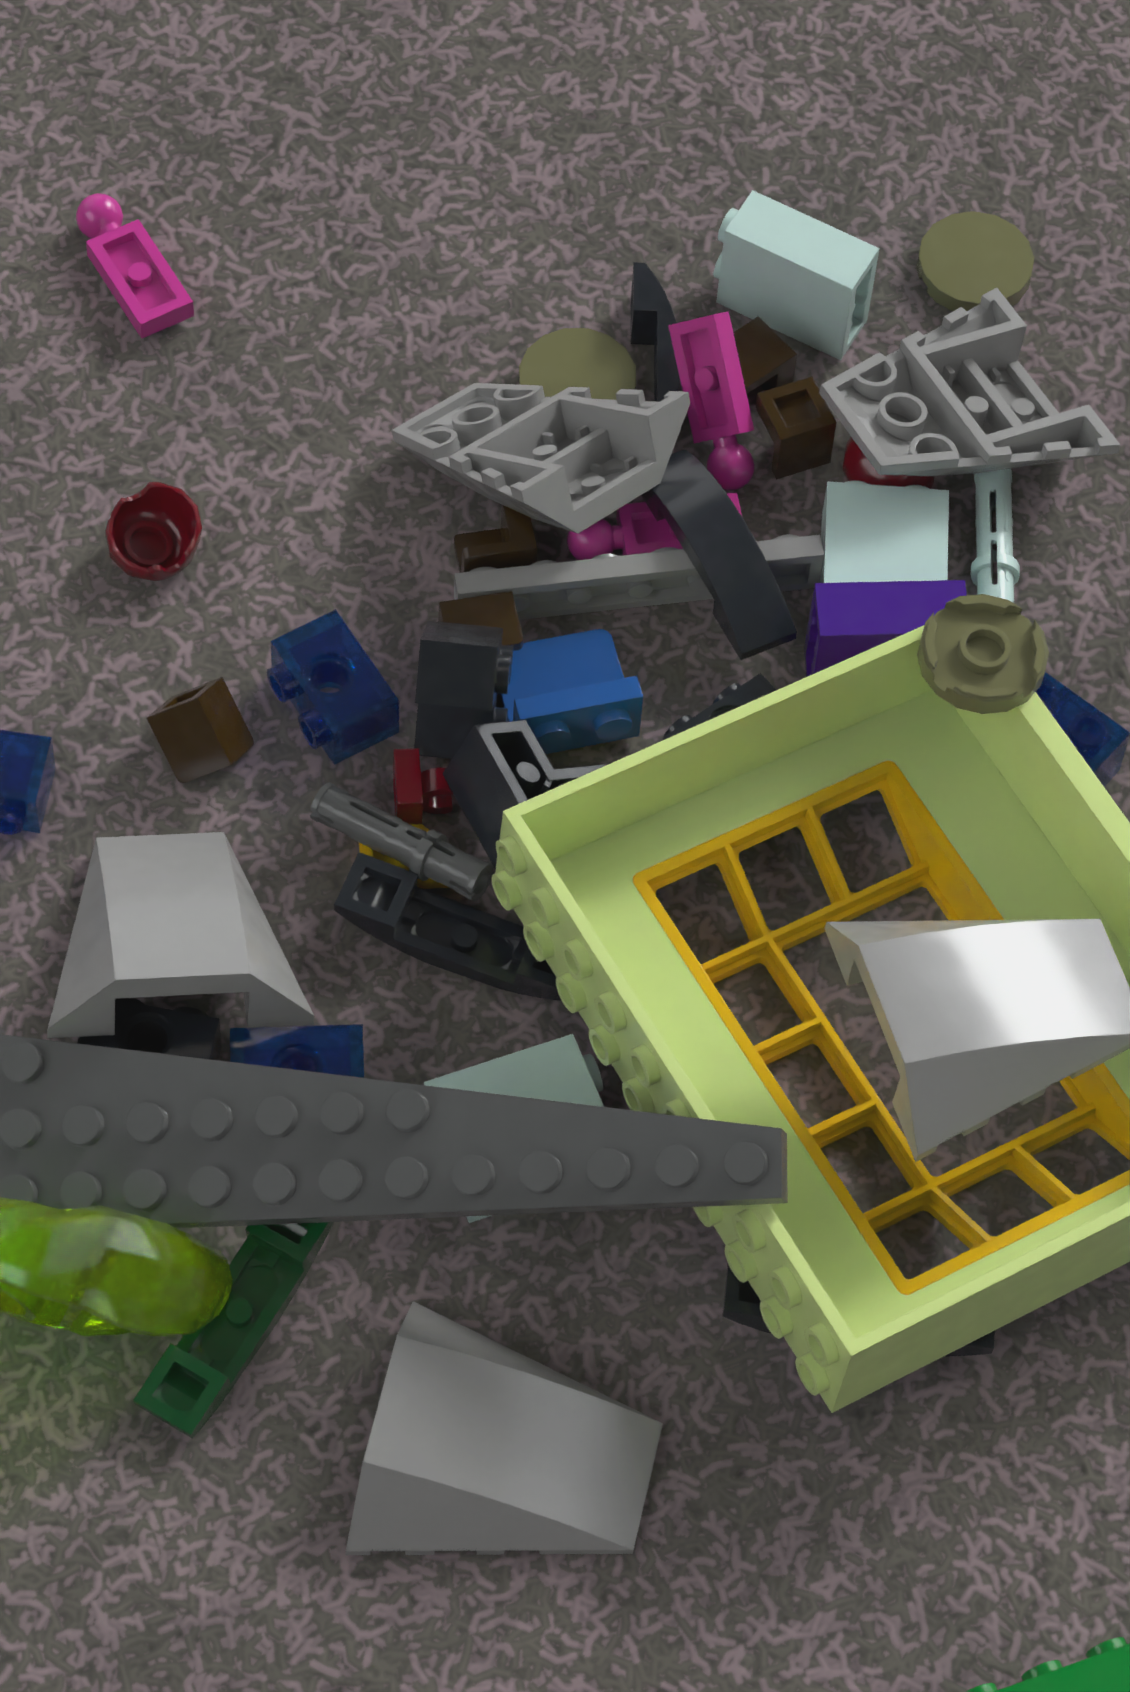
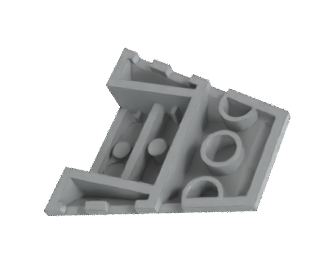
[819,287,1120,476]
[391,383,690,534]
[47,832,314,1038]
[824,919,1130,1162]
[346,1301,663,1555]

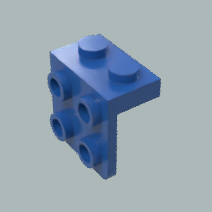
[499,629,643,754]

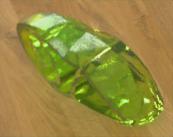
[0,1197,233,1336]

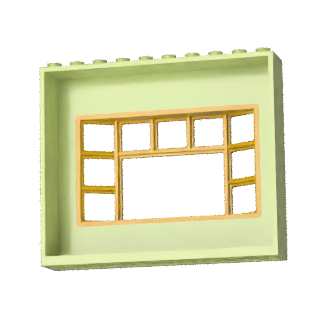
[491,625,1130,1413]

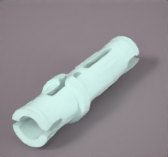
[971,469,1020,603]

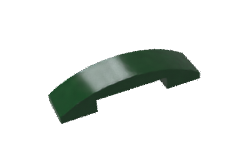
[133,1222,334,1438]

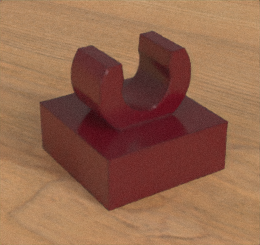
[393,748,453,824]

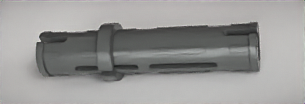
[310,782,494,902]

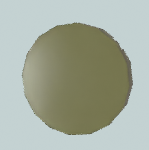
[916,211,1034,311]
[519,328,637,400]
[917,594,1049,714]

